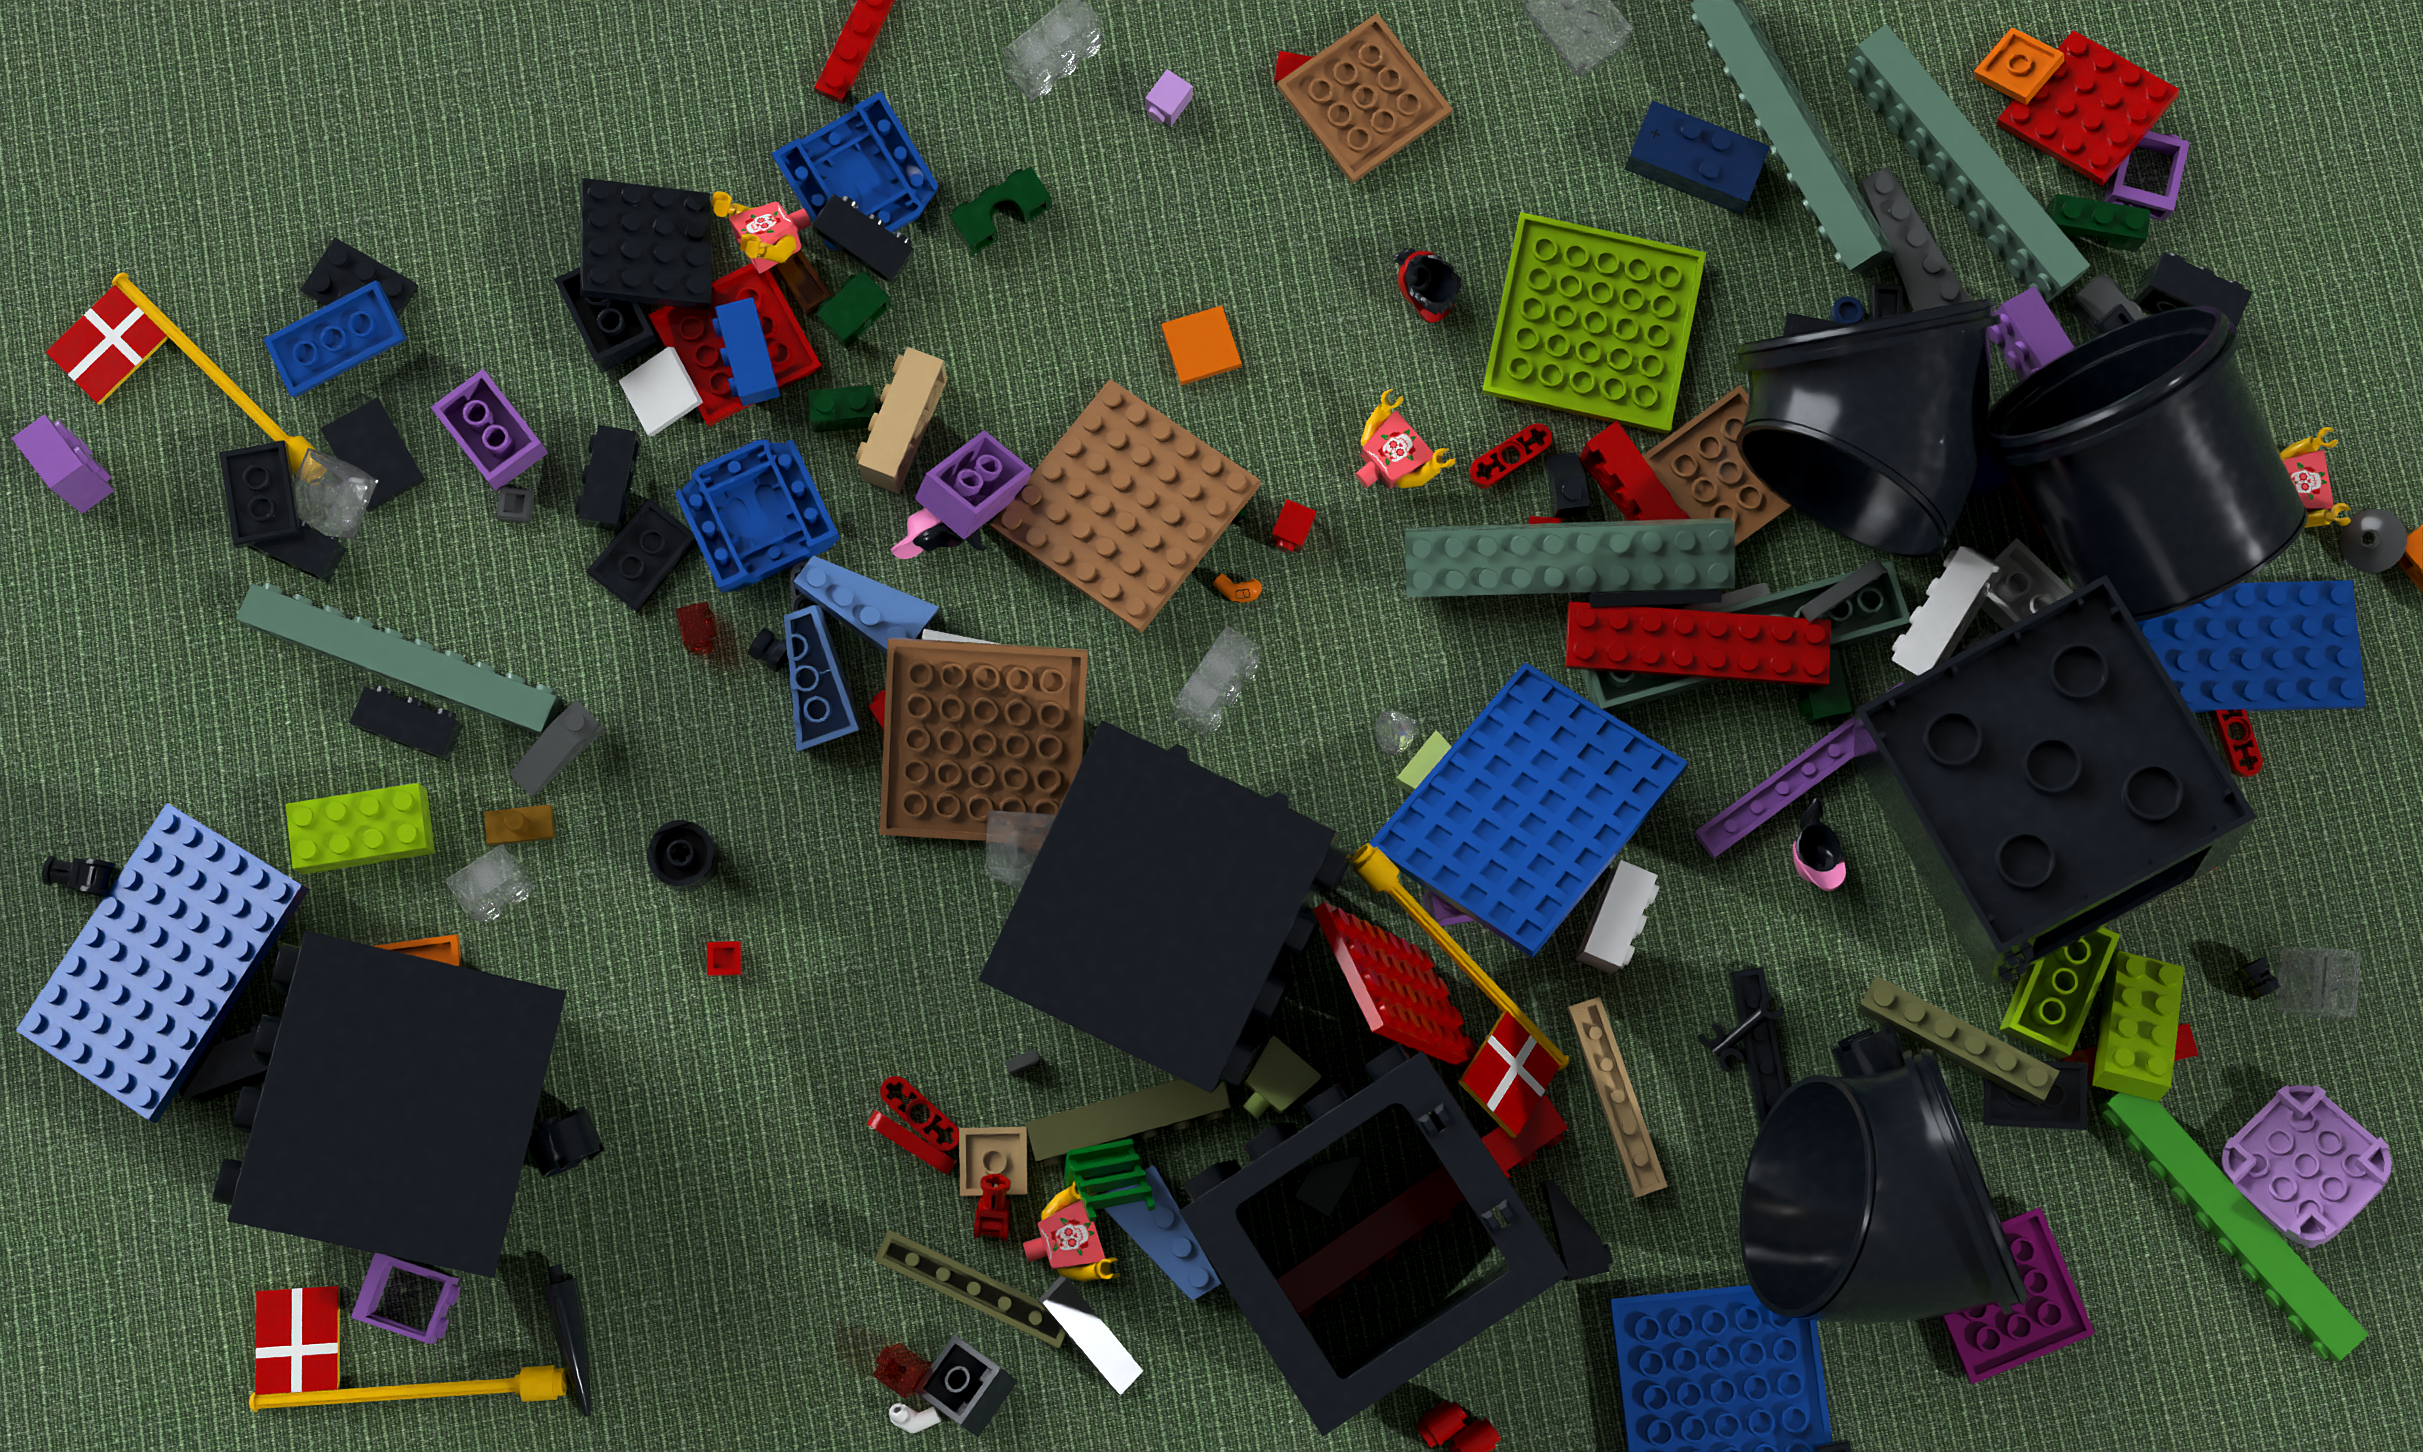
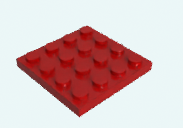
[1997,30,2179,186]
[648,263,822,427]

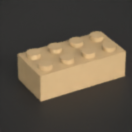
[856,346,947,494]

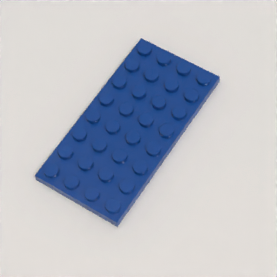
[2136,580,2366,713]

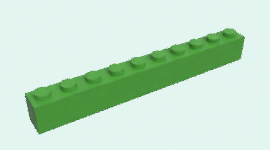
[2098,1091,2369,1361]

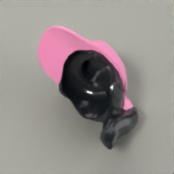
[891,508,986,559]
[1793,798,1846,891]

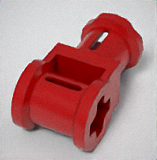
[973,1174,1011,1242]

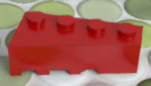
[1579,420,1691,521]

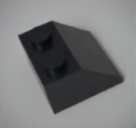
[914,1334,1018,1437]

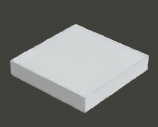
[619,347,703,436]

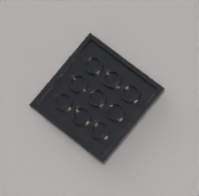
[580,178,712,310]

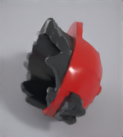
[1393,248,1462,323]

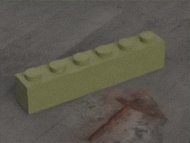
[1858,975,2060,1106]
[1025,1079,1231,1167]
[874,1230,1066,1348]

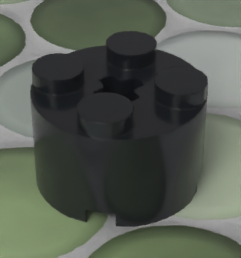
[647,820,719,891]
[1830,1023,1906,1077]
[528,1106,605,1178]

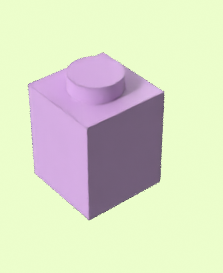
[1145,69,1193,127]

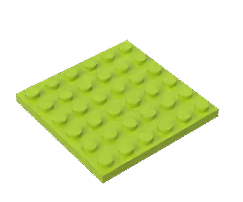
[1481,212,1706,435]

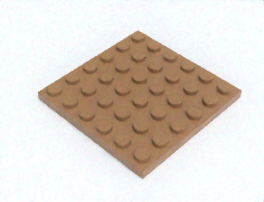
[990,379,1261,634]
[880,637,1088,844]

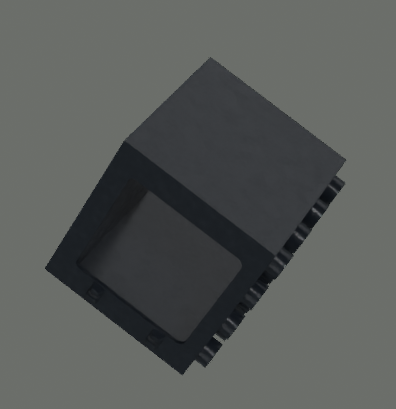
[1854,575,2257,989]
[978,720,1353,1093]
[212,931,567,1278]
[1179,1043,1569,1437]

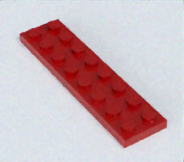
[1565,602,1831,687]

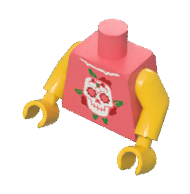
[711,191,811,274]
[1355,388,1455,489]
[2280,427,2351,528]
[1022,1177,1120,1282]

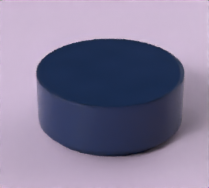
[1830,296,1864,324]

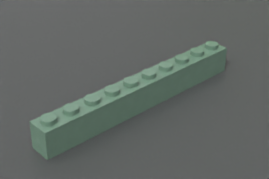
[236,582,562,736]

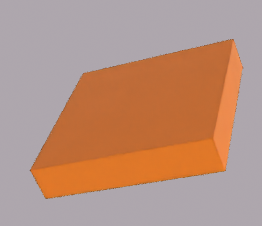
[1974,27,2064,105]
[1161,305,1242,386]

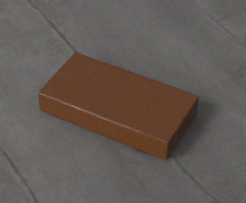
[773,249,833,317]

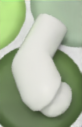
[889,1403,941,1433]

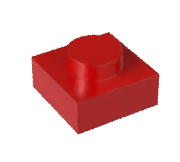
[707,941,742,977]

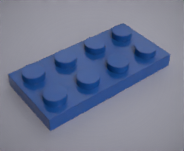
[263,280,408,398]

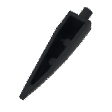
[542,1264,591,1417]

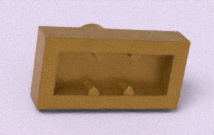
[484,804,555,846]

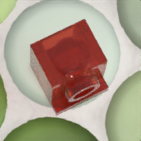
[676,601,717,655]
[873,1342,933,1399]

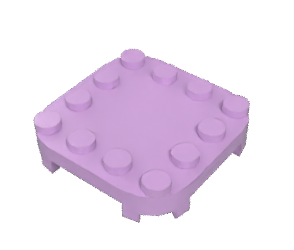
[2220,1084,2392,1248]

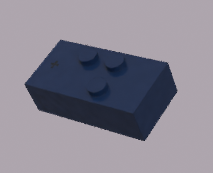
[1624,100,1770,215]

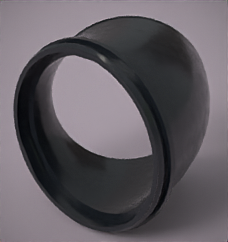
[1733,298,2002,558]
[1740,1048,2030,1323]

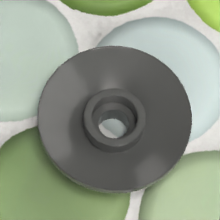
[2340,509,2407,573]

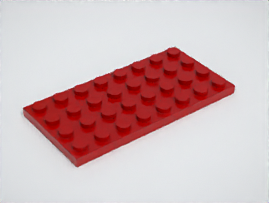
[1313,902,1478,1069]

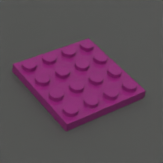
[1941,1207,2095,1384]

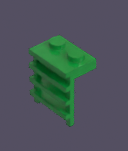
[1064,1139,1156,1222]

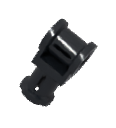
[42,856,116,897]

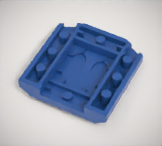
[771,91,939,251]
[675,440,840,593]

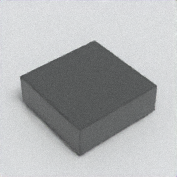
[496,487,535,524]
[1004,1049,1040,1076]

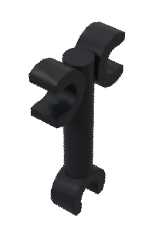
[1698,993,1785,1072]

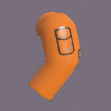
[1212,573,1262,604]

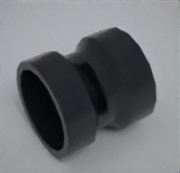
[748,628,788,672]
[2235,957,2281,1001]

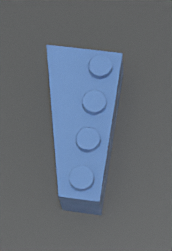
[793,556,939,655]
[784,605,864,751]
[1103,1165,1222,1301]

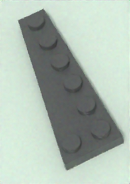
[1859,166,1971,311]

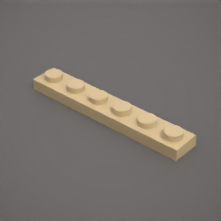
[1567,996,1668,1198]

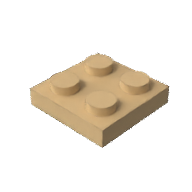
[959,1127,1028,1197]

